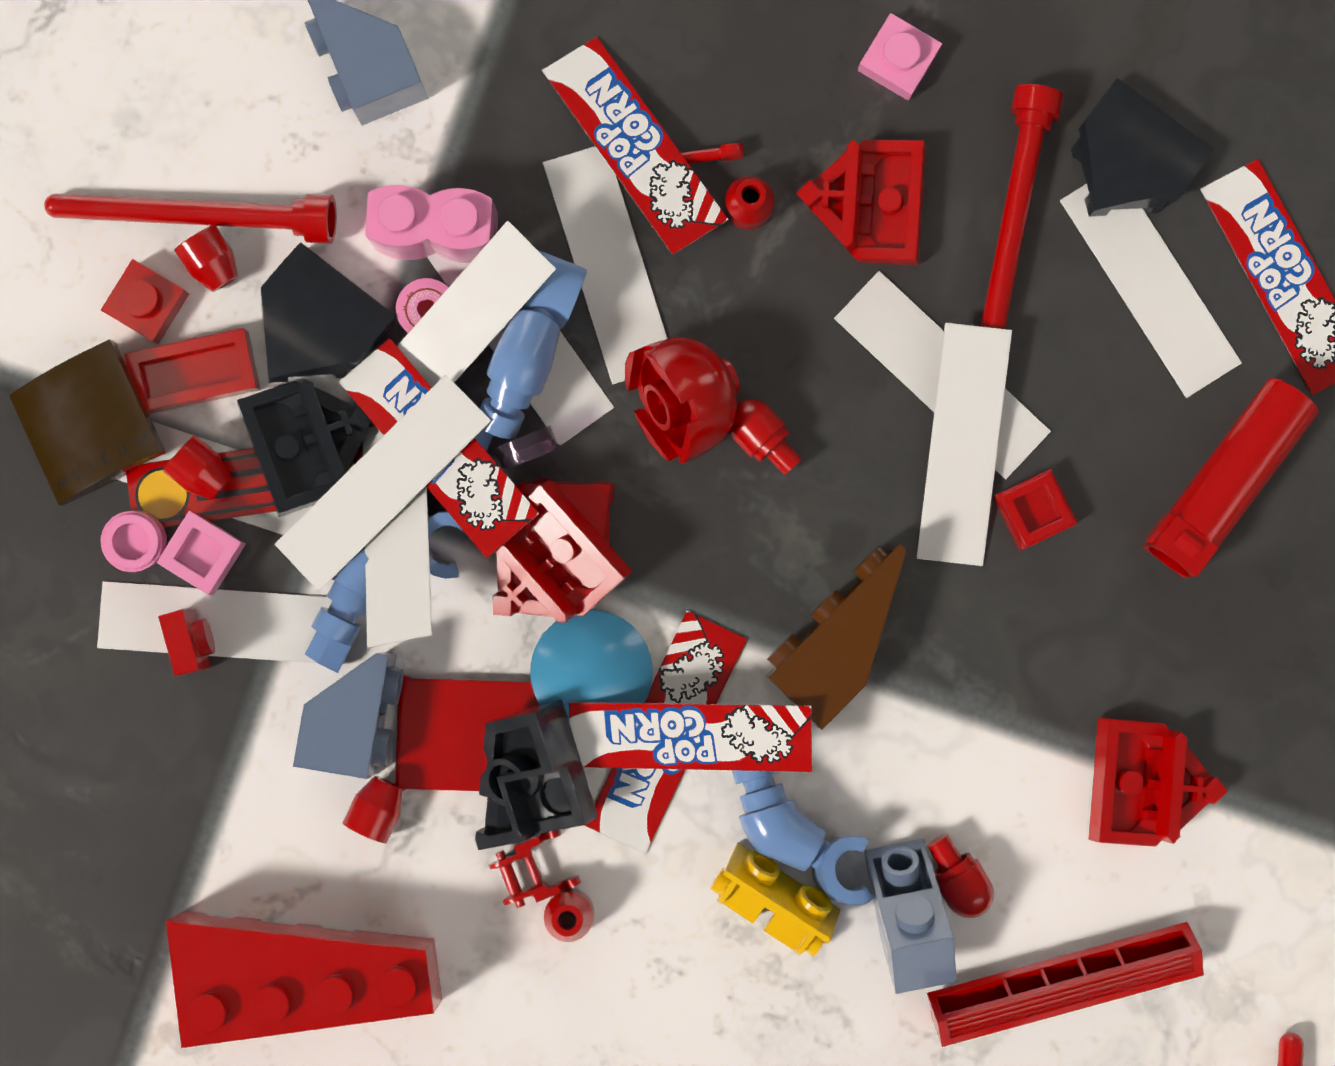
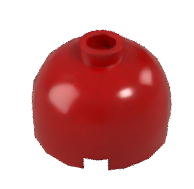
[625,337,739,464]

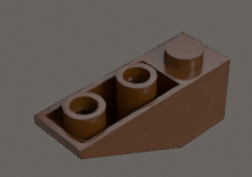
[766,544,907,730]

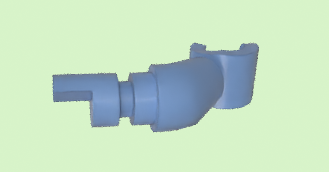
[474,250,587,452]
[305,510,464,673]
[732,770,874,905]

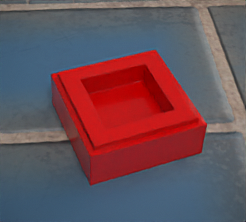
[993,469,1078,551]

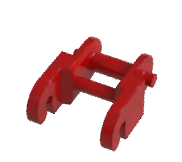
[488,830,582,908]

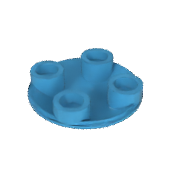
[530,610,653,723]

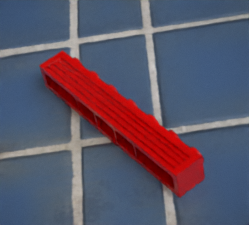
[927,922,1204,1047]

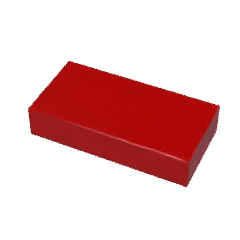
[124,328,261,414]

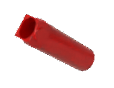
[1142,378,1320,579]

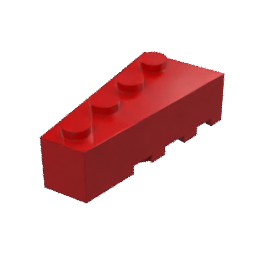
[166,911,442,1048]

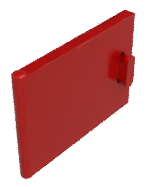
[395,675,540,791]

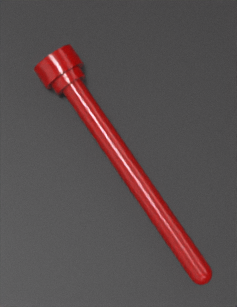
[981,84,1064,329]
[44,194,337,244]

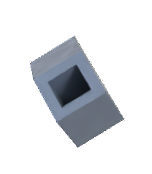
[304,0,429,126]
[293,652,404,779]
[864,839,957,994]

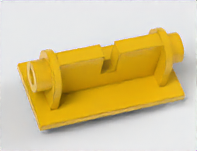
[710,843,841,957]

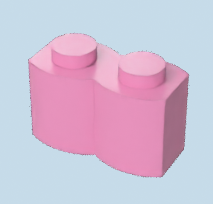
[365,185,498,263]

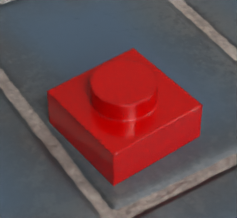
[101,259,189,345]
[158,609,215,676]

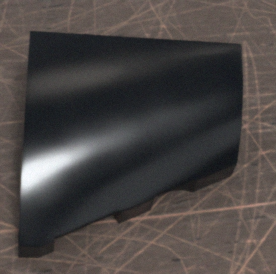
[475,699,598,850]

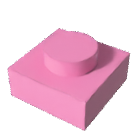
[857,13,942,101]
[156,510,246,596]

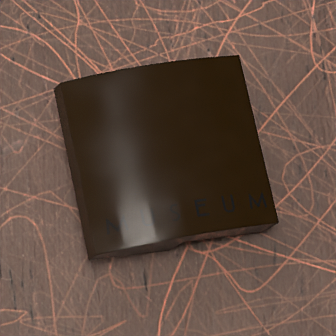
[9,339,166,506]

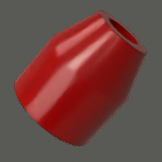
[725,176,774,230]
[174,225,239,292]
[163,435,232,500]
[342,776,403,844]
[544,888,594,942]

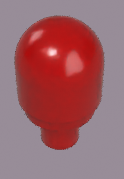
[729,399,802,476]
[927,834,994,918]

